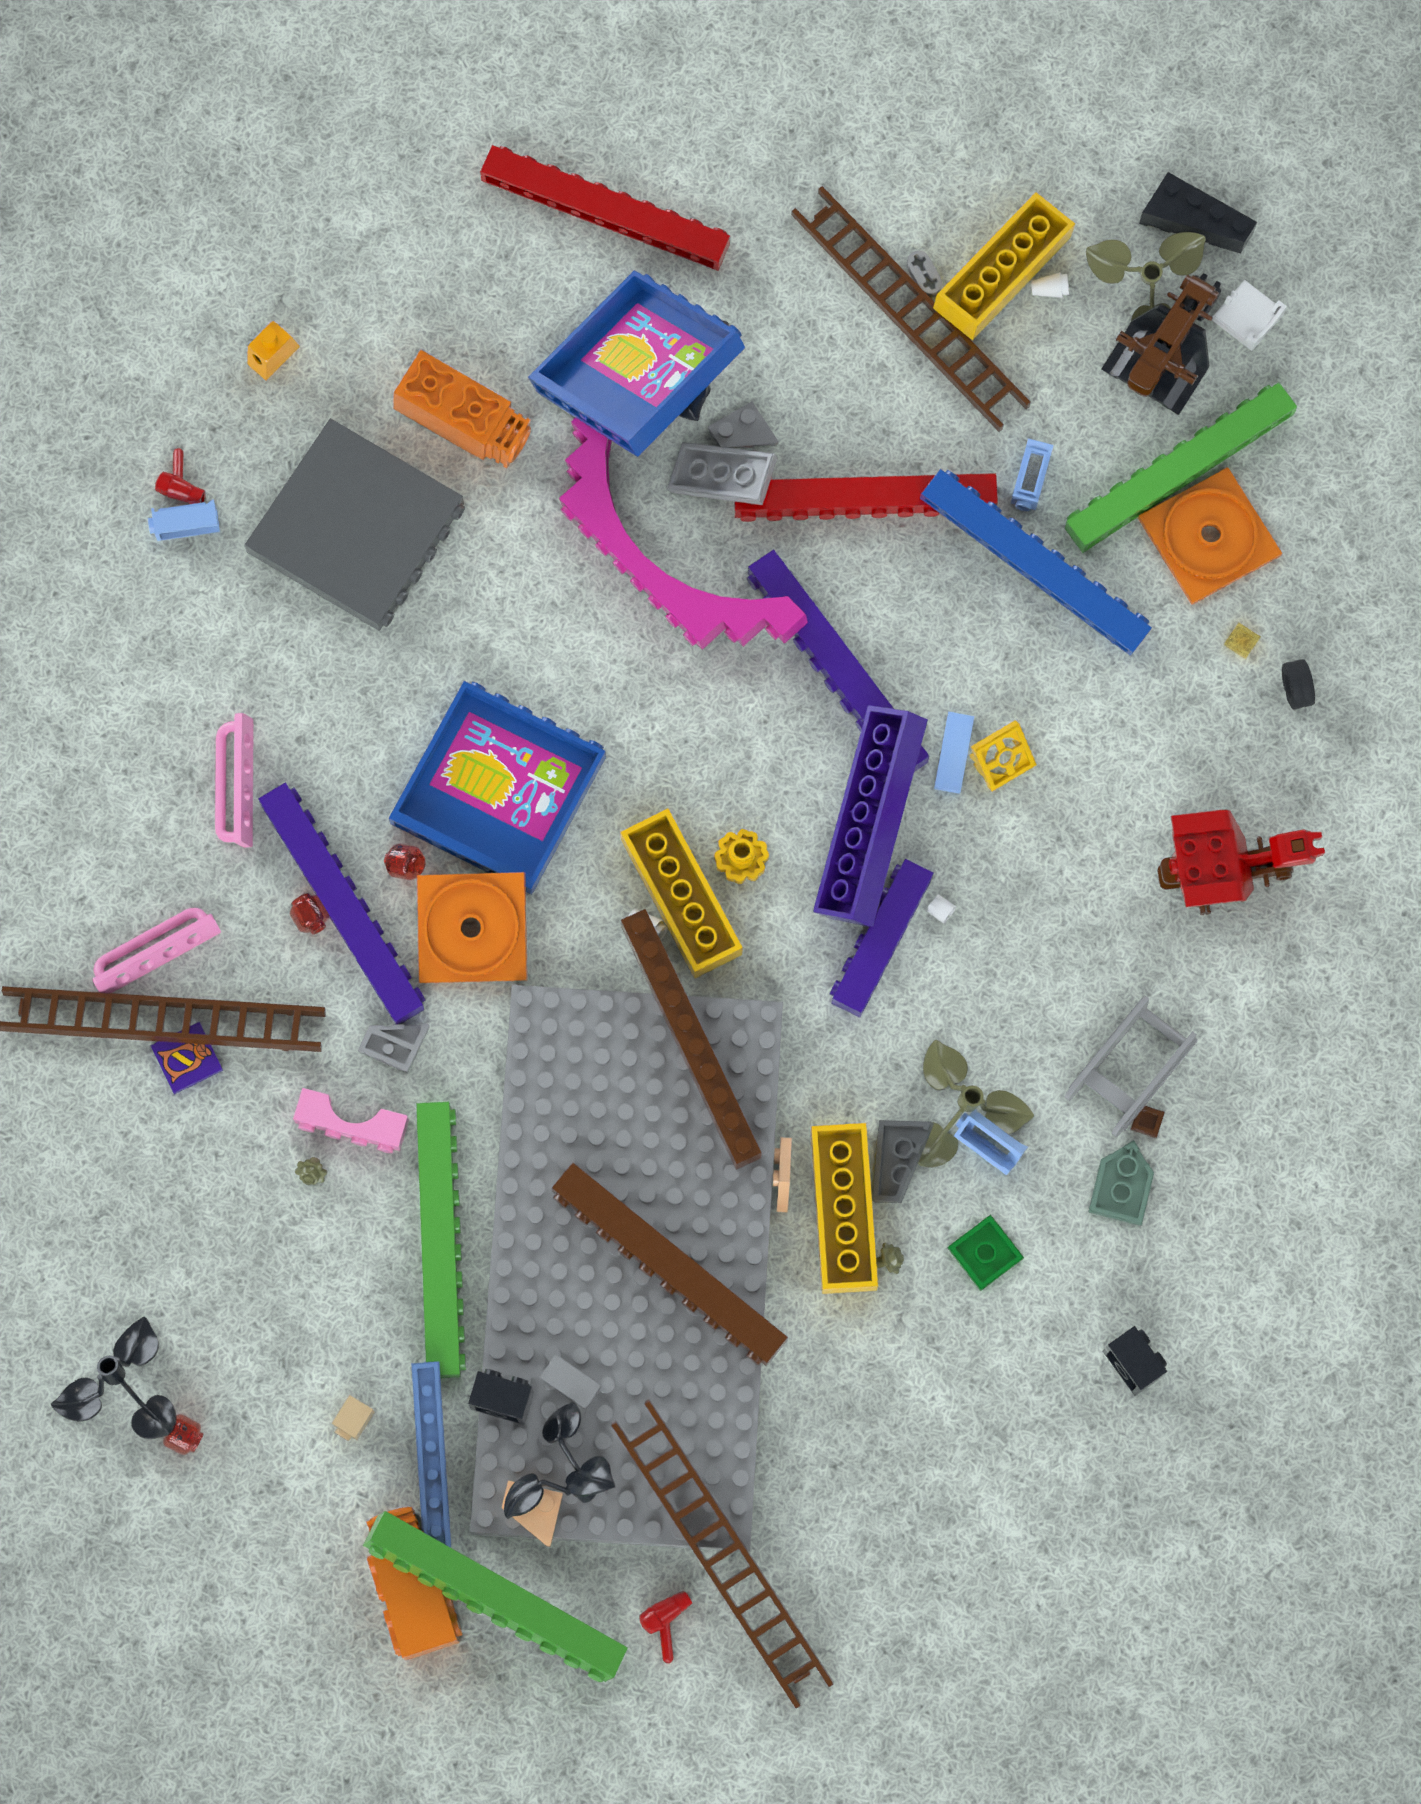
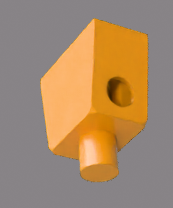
[247,321,300,380]

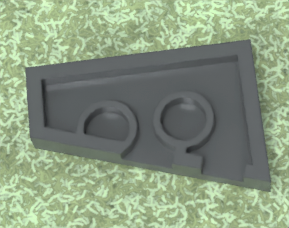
[872,1120,934,1203]

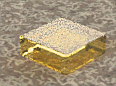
[1224,623,1261,659]

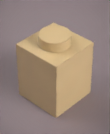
[332,1395,375,1441]

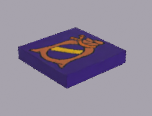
[150,1022,223,1094]

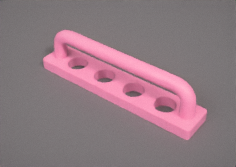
[215,713,253,848]
[92,908,221,993]

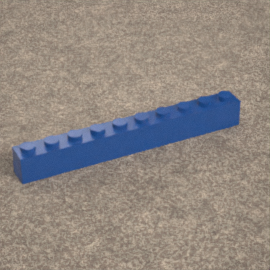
[920,469,1152,656]

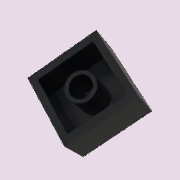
[1102,1326,1168,1396]
[468,1369,534,1425]

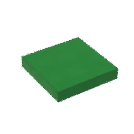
[947,1214,1024,1291]

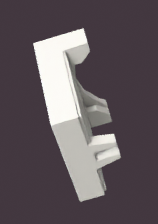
[1212,280,1287,351]

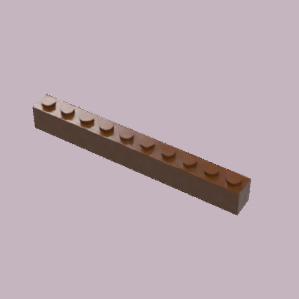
[621,909,762,1170]
[552,1163,788,1366]

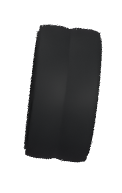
[1282,659,1315,709]

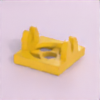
[969,720,1037,792]

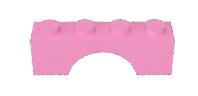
[293,1088,409,1154]

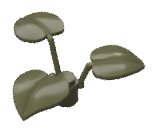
[1086,232,1206,321]
[918,1040,1034,1168]

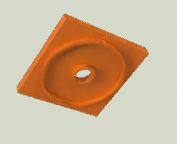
[1138,467,1283,605]
[417,872,528,983]

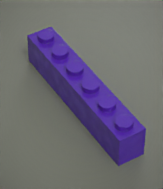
[829,859,934,1018]

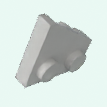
[708,401,778,448]
[358,1023,430,1074]

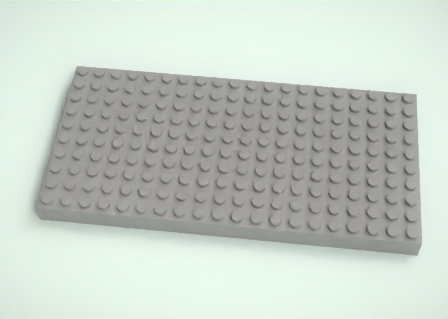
[470,985,783,1552]

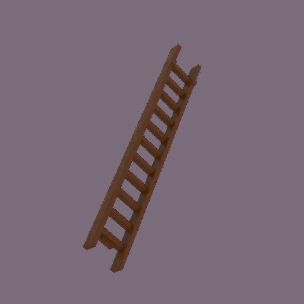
[791,186,1031,432]
[0,986,326,1052]
[611,1399,834,1709]

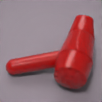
[155,448,206,504]
[639,1591,693,1663]

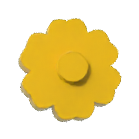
[714,829,769,884]

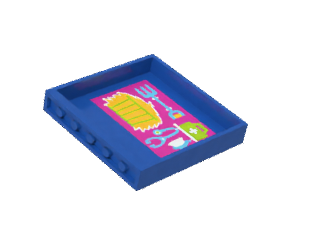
[528,270,745,457]
[389,681,606,895]

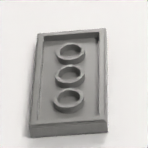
[667,442,778,505]

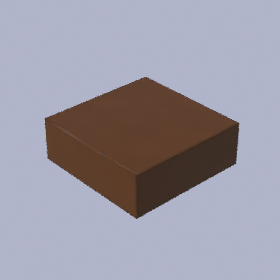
[1130,1106,1165,1138]

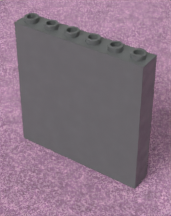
[244,418,465,631]

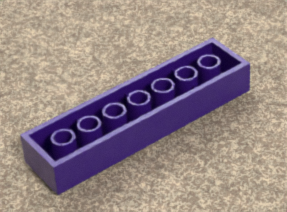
[813,705,928,927]

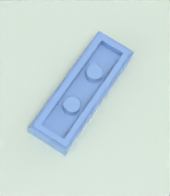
[934,712,974,794]

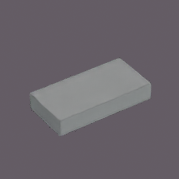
[540,1354,602,1410]

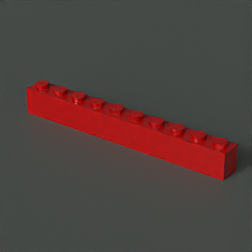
[480,145,730,271]
[734,473,998,522]

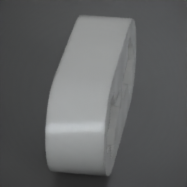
[907,250,942,298]

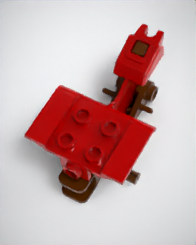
[1157,809,1325,915]

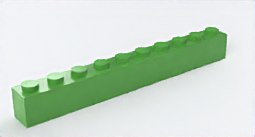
[1064,382,1297,553]
[416,1102,466,1378]
[362,1511,628,1682]

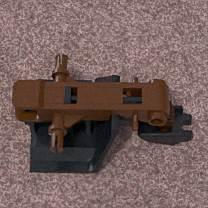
[1101,273,1221,415]

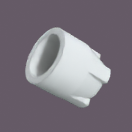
[927,894,956,924]

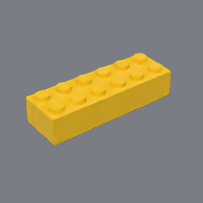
[933,192,1075,340]
[620,808,743,979]
[811,1123,878,1294]

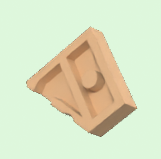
[773,1137,792,1212]
[502,1480,563,1547]

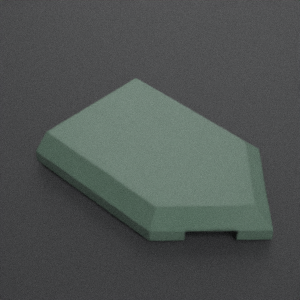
[1088,1140,1154,1226]

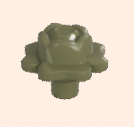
[295,1157,327,1185]
[876,1242,904,1274]

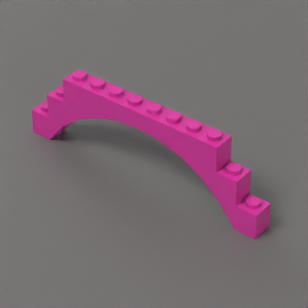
[559,417,808,650]

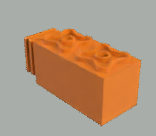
[393,350,531,468]
[366,1507,463,1660]

